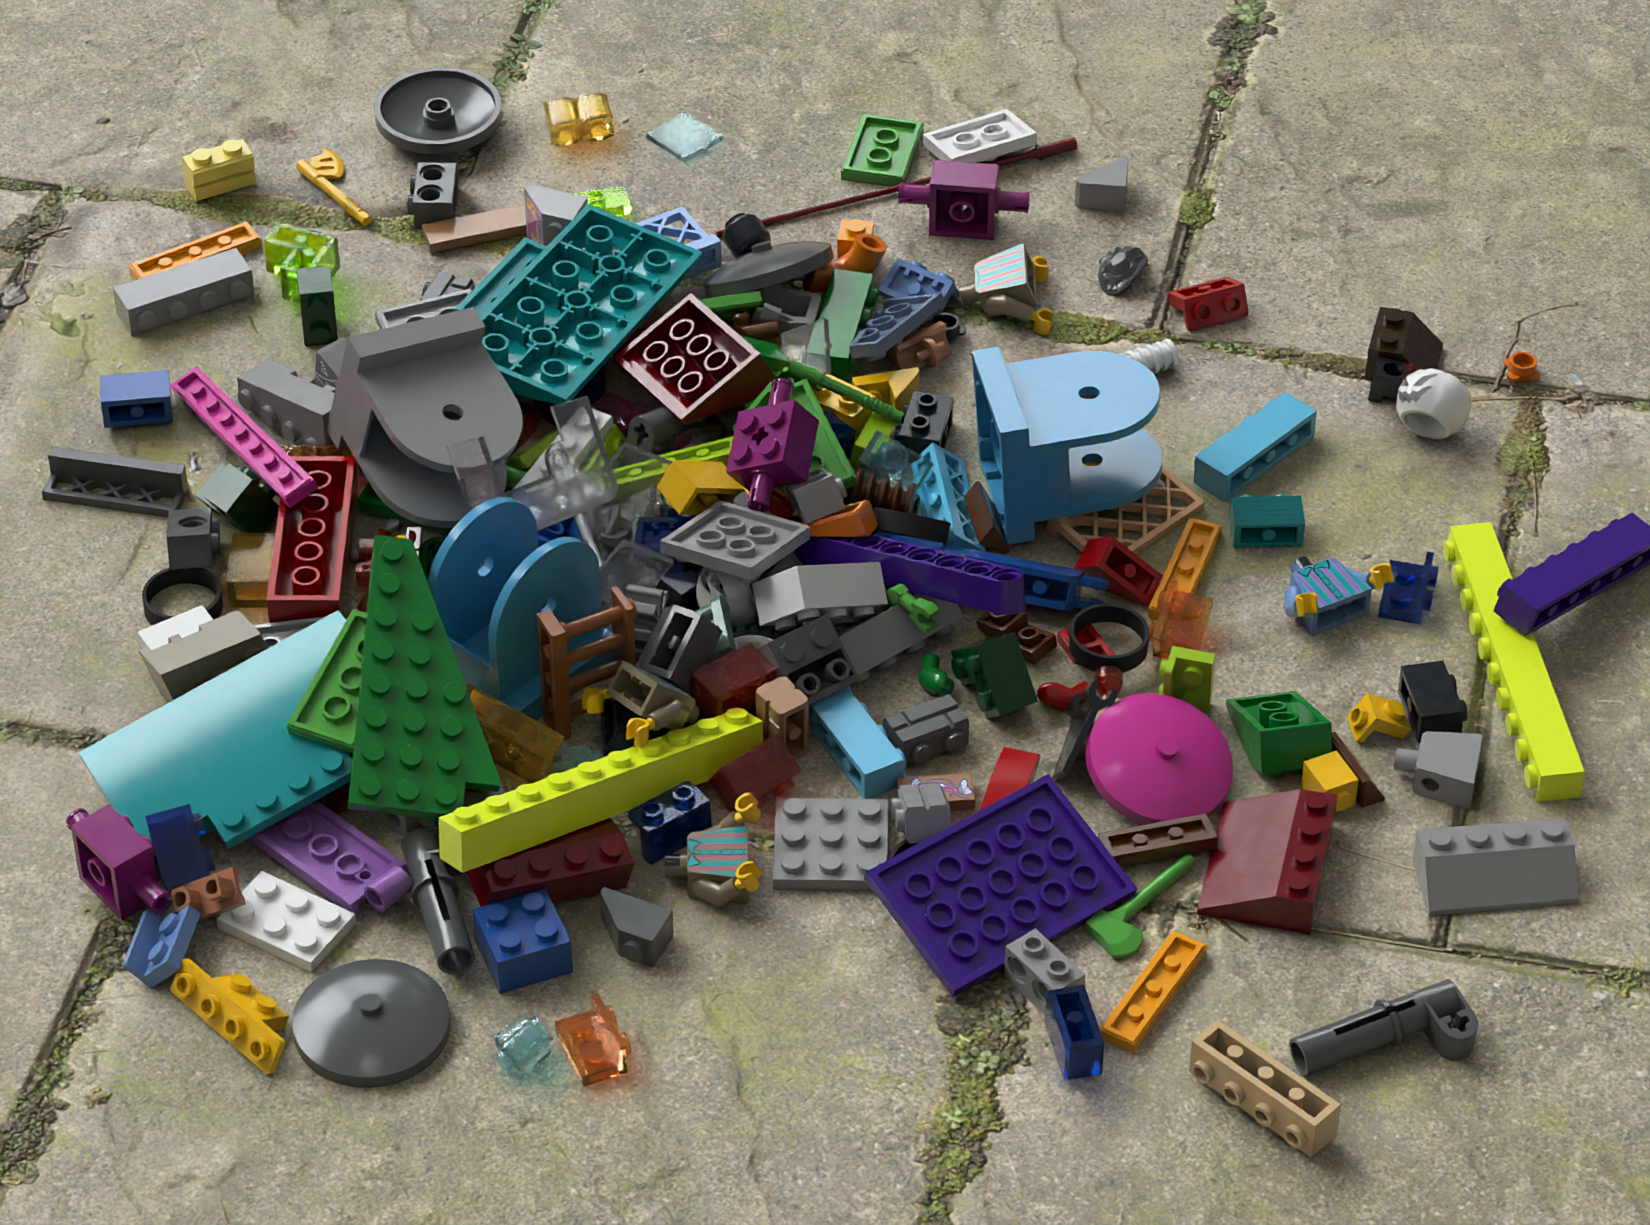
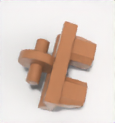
[889,321,952,370]
[171,867,246,922]

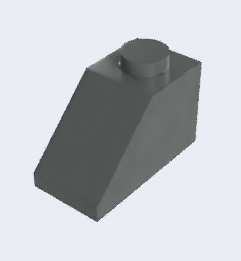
[600,887,674,967]

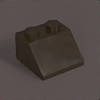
[1365,307,1443,385]

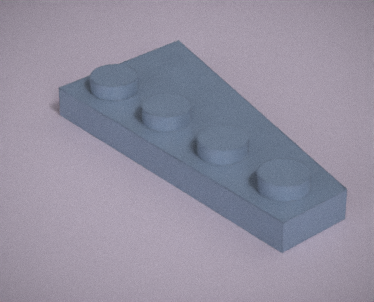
[849,293,945,361]

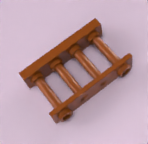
[537,586,638,743]

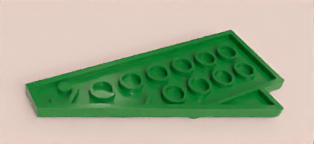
[347,535,501,820]

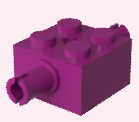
[898,160,1030,240]
[726,378,819,512]
[66,804,172,920]

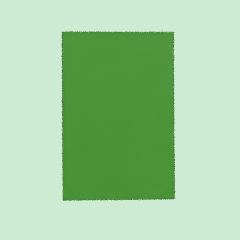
[841,113,924,187]

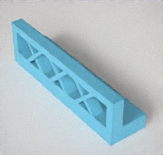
[910,442,986,552]

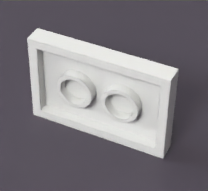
[923,109,1038,163]
[216,871,356,973]

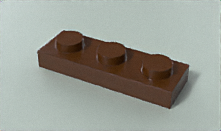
[1098,813,1218,866]

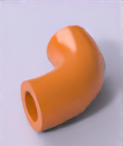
[803,233,887,293]

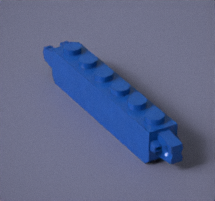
[874,531,1109,611]

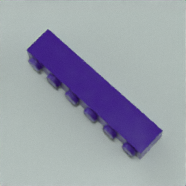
[1493,513,1650,637]

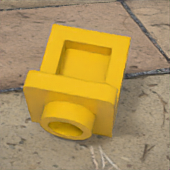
[1347,693,1411,743]

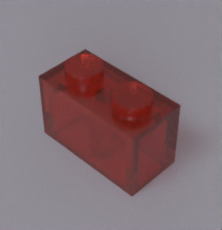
[690,643,777,718]
[708,734,802,813]

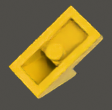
[852,367,920,411]

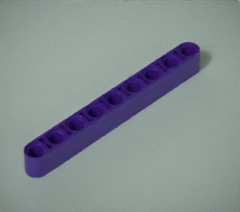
[789,515,1026,615]

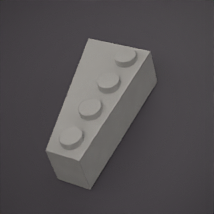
[237,359,352,456]

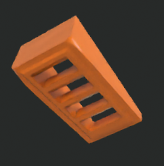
[801,500,878,537]

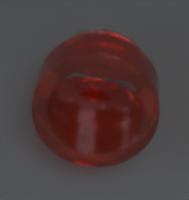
[1094,666,1123,696]

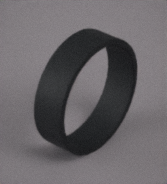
[874,508,951,544]
[142,568,223,626]
[1069,603,1149,674]

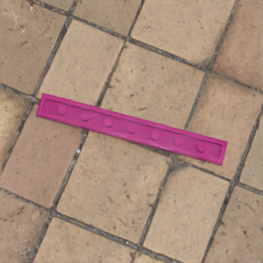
[171,367,319,508]

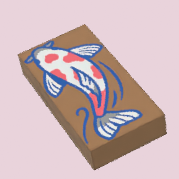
[897,773,975,810]

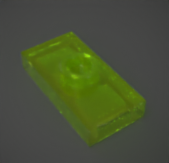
[573,186,631,216]

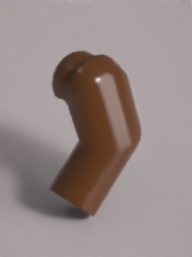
[731,311,780,340]

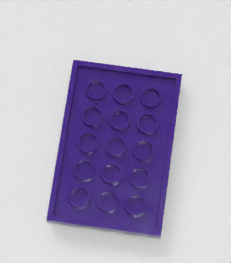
[864,774,1137,997]

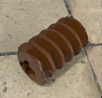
[843,468,920,515]

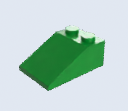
[1226,691,1332,777]

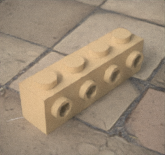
[1189,1019,1341,1158]

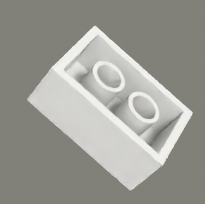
[752,562,888,630]

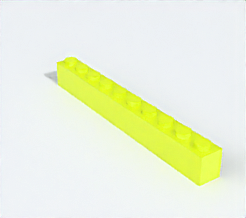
[1443,522,1585,802]
[439,708,763,873]

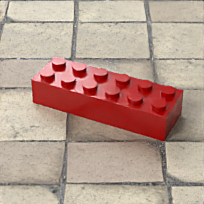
[266,456,358,623]

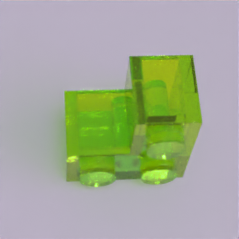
[263,222,340,303]

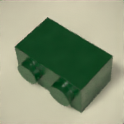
[296,266,338,346]

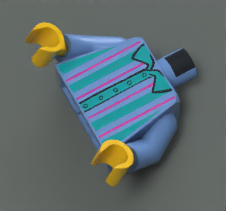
[1285,556,1395,636]

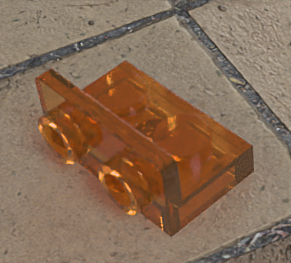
[1149,579,1213,659]
[555,994,632,1087]

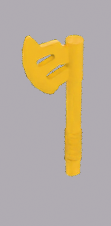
[296,148,372,226]

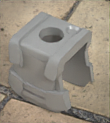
[751,283,821,359]

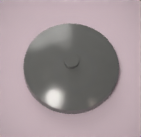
[374,67,502,154]
[703,241,834,297]
[293,959,450,1088]

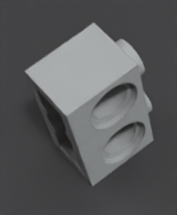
[785,467,847,524]
[1004,928,1086,1023]

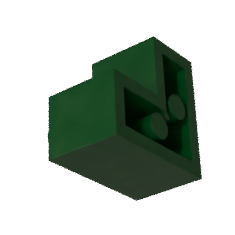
[195,462,279,542]
[950,632,1038,718]

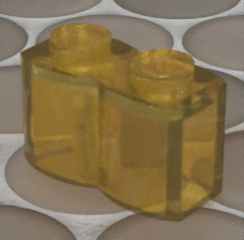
[544,93,614,146]

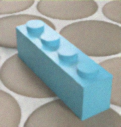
[1193,392,1317,502]
[809,685,906,799]

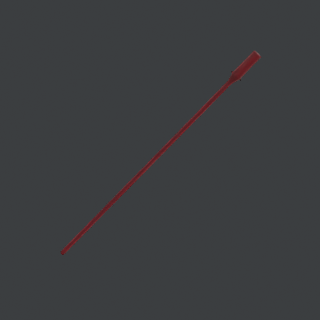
[716,137,1078,237]

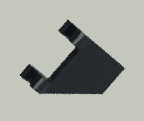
[1052,680,1117,781]

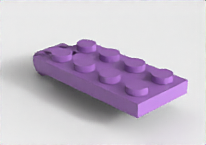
[247,800,413,915]

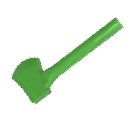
[1084,854,1196,959]

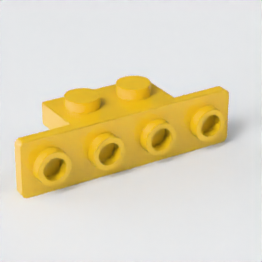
[170,958,289,1074]

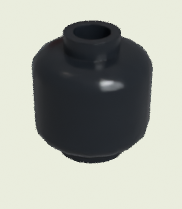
[723,213,771,258]

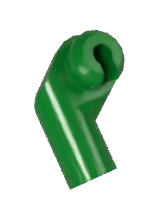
[918,653,955,697]

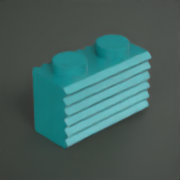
[1229,494,1305,549]

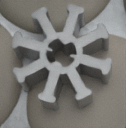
[626,584,669,657]

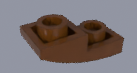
[976,612,1057,664]

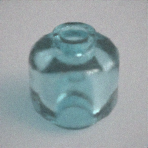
[493,1016,553,1074]

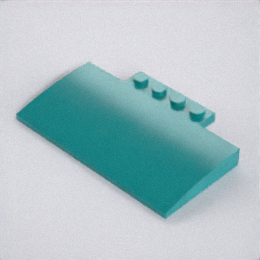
[455,204,703,406]
[78,610,352,862]

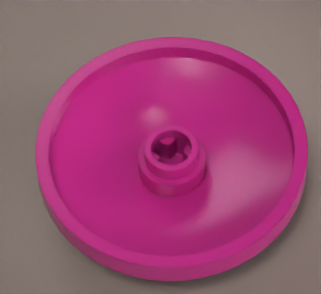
[1086,693,1233,825]

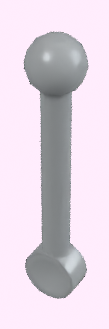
[350,518,401,563]

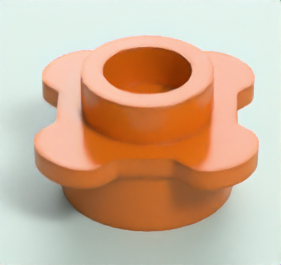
[1504,351,1540,382]

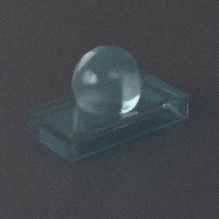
[859,430,934,491]

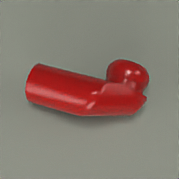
[1037,681,1089,711]

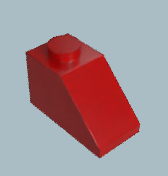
[1074,536,1163,606]

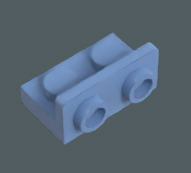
[878,258,960,316]
[123,905,201,988]

